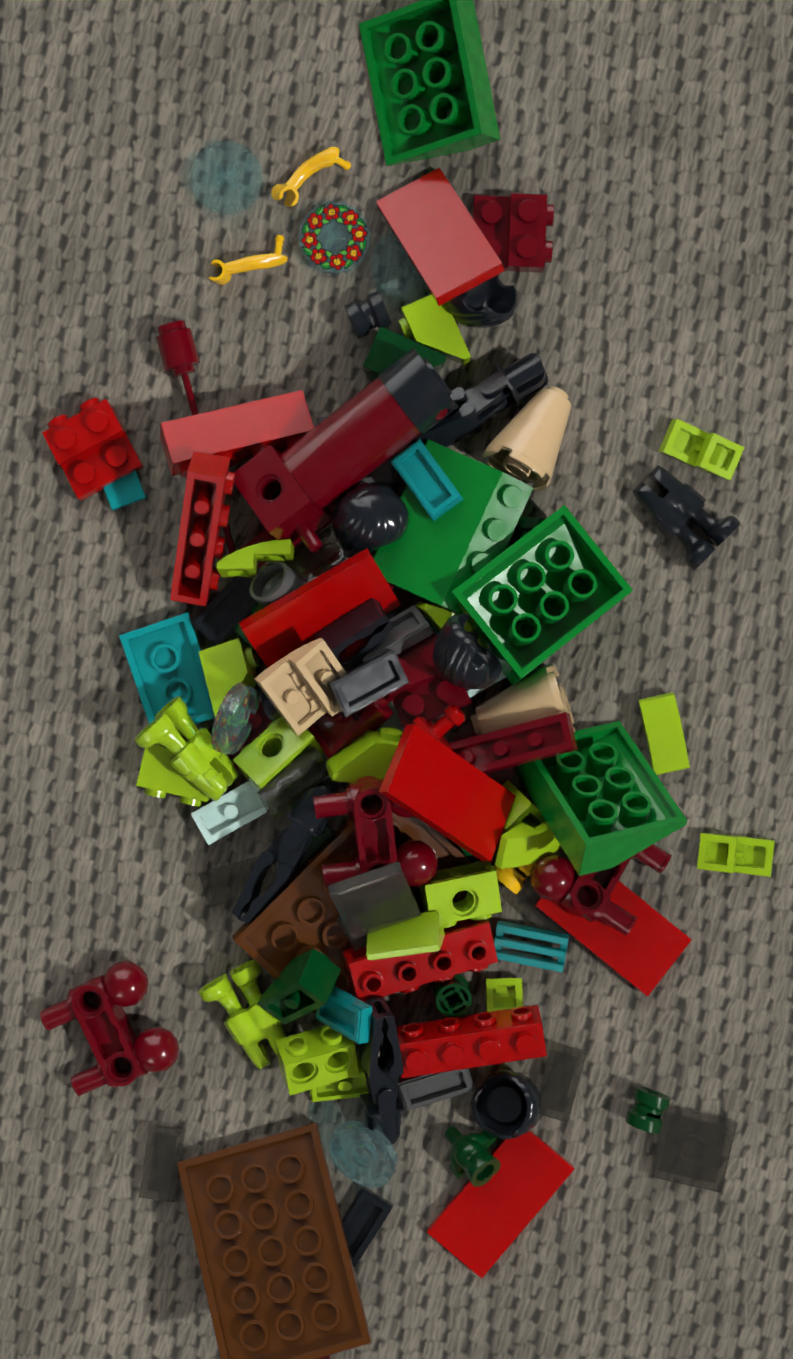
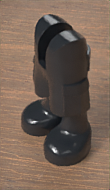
[632,465,741,571]

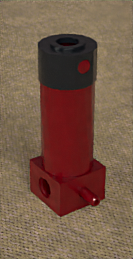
[234,347,458,552]

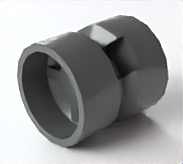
[250,560,306,608]

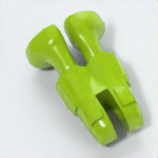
[134,696,238,801]
[198,959,286,1070]

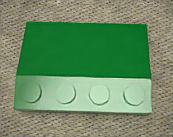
[359,0,501,166]
[372,439,534,615]
[451,505,633,686]
[517,721,687,876]

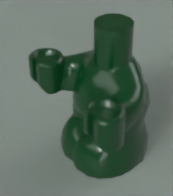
[445,1126,501,1187]

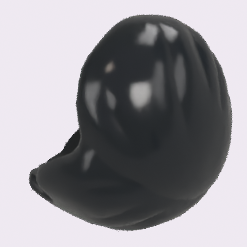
[445,274,517,328]
[332,483,409,552]
[432,613,502,689]
[471,1070,542,1139]

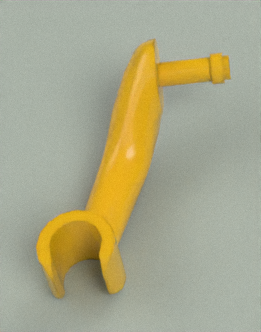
[271,147,351,207]
[209,235,288,285]

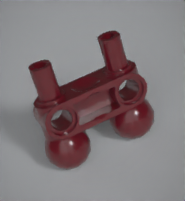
[313,776,438,893]
[531,844,672,935]
[40,961,179,1096]

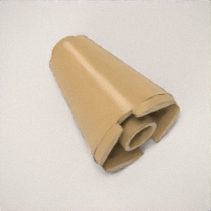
[483,386,572,491]
[471,663,576,736]

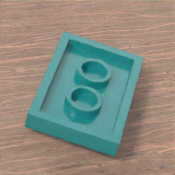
[119,612,215,724]

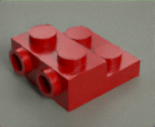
[42,397,144,501]

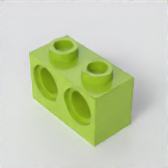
[275,1025,359,1096]

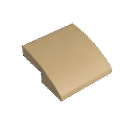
[254,638,346,736]

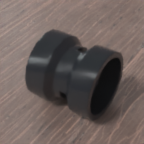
[344,291,392,339]

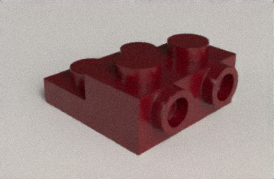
[473,193,554,273]
[389,630,472,729]
[308,660,393,759]

